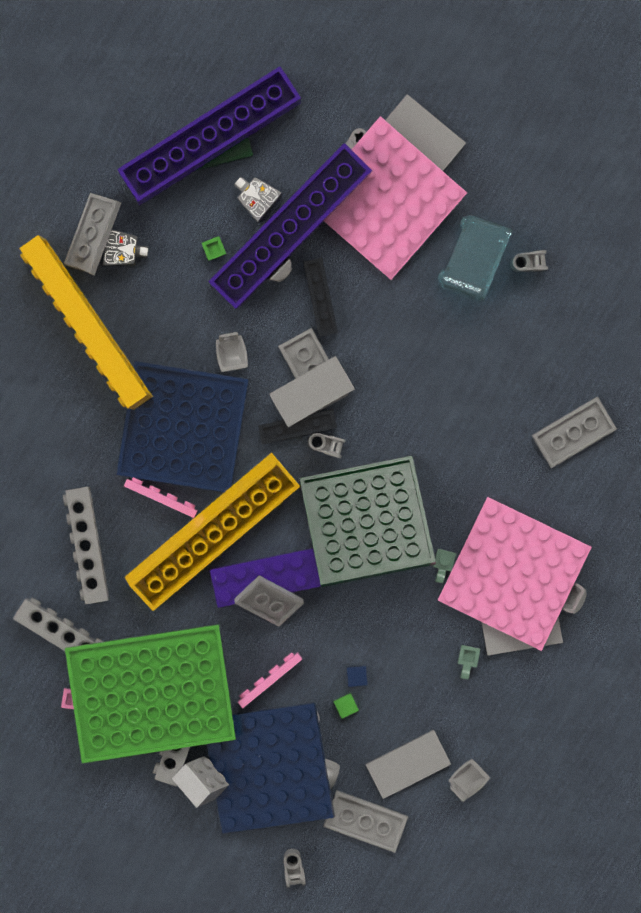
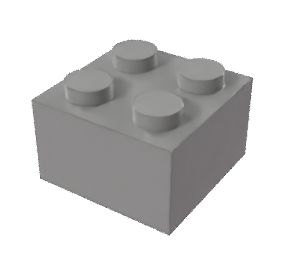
[172,756,229,808]

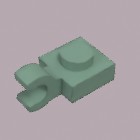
[433,549,456,583]
[457,645,480,680]

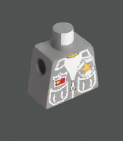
[234,177,282,223]

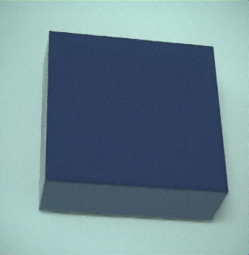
[347,666,367,687]

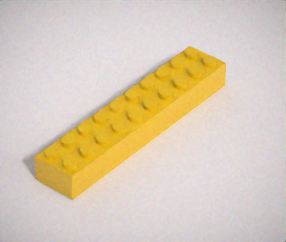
[19,235,153,410]
[125,453,300,611]

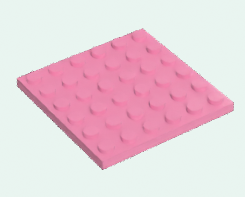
[324,116,467,280]
[438,497,592,651]

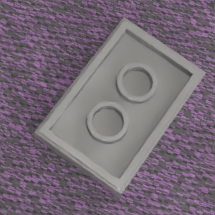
[234,575,304,626]

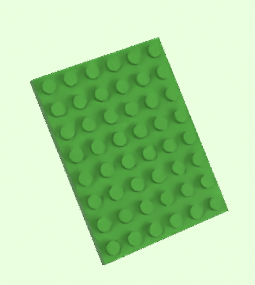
[65,624,236,763]

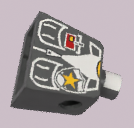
[103,229,149,267]

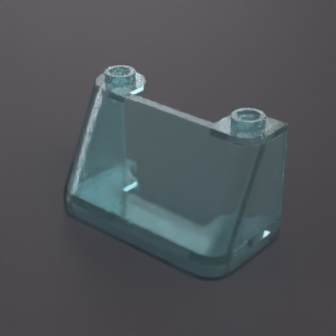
[437,214,513,303]

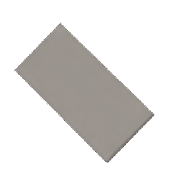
[385,94,466,171]
[64,193,121,275]
[278,328,348,413]
[269,356,355,428]
[531,396,617,468]
[481,616,563,656]
[366,729,451,799]
[323,790,408,853]

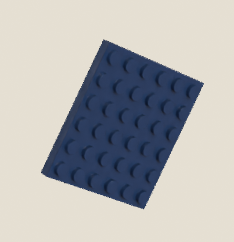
[116,361,249,492]
[207,702,335,833]

